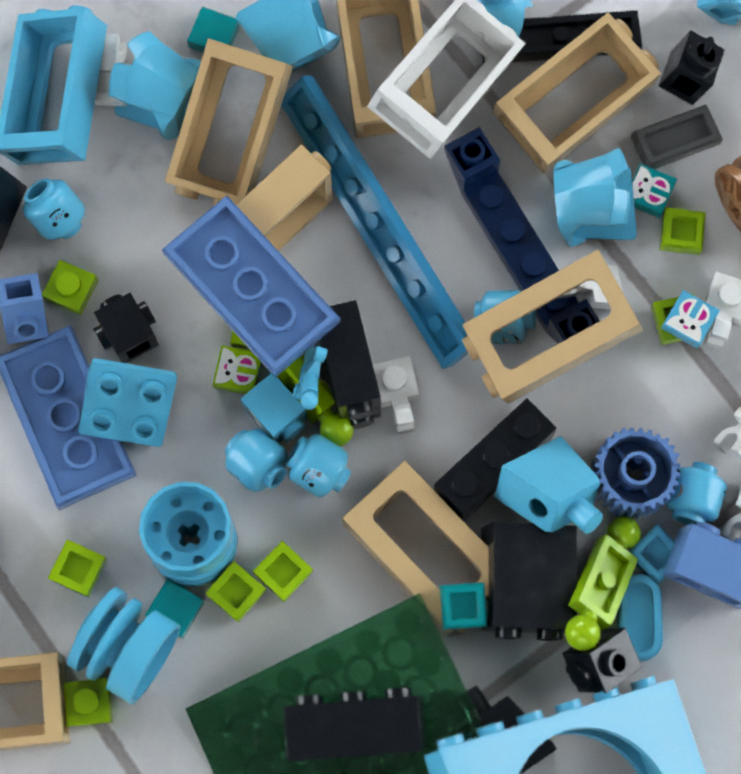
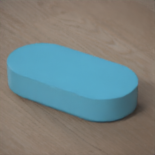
[617,574,663,662]

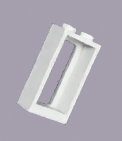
[367,0,526,159]

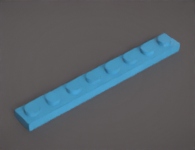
[281,75,469,369]

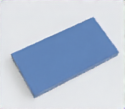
[162,195,340,378]
[0,325,137,510]

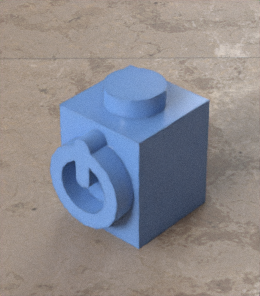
[0,273,49,344]

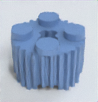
[591,428,681,519]

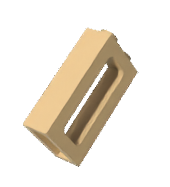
[336,0,436,138]
[493,12,661,174]
[165,38,293,206]
[236,144,333,251]
[462,249,643,404]
[342,460,489,636]
[0,652,70,751]

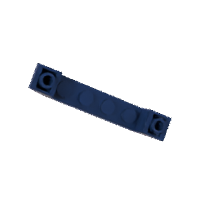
[444,127,600,344]

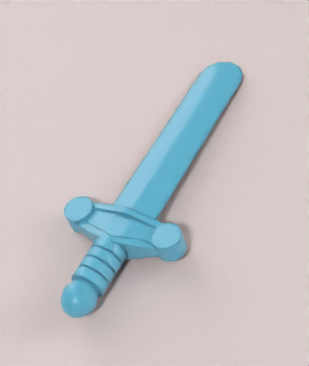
[292,343,327,410]

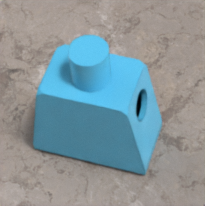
[494,436,603,534]

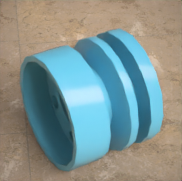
[139,482,238,587]
[67,587,181,705]

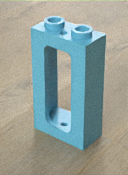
[0,5,107,165]

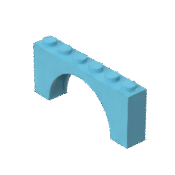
[424,676,706,774]

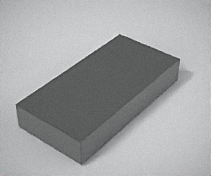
[631,104,723,169]

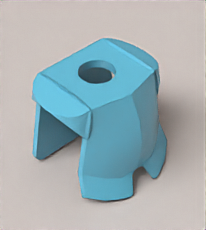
[236,0,341,73]
[109,31,201,140]
[553,148,637,247]

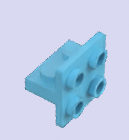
[78,358,177,447]

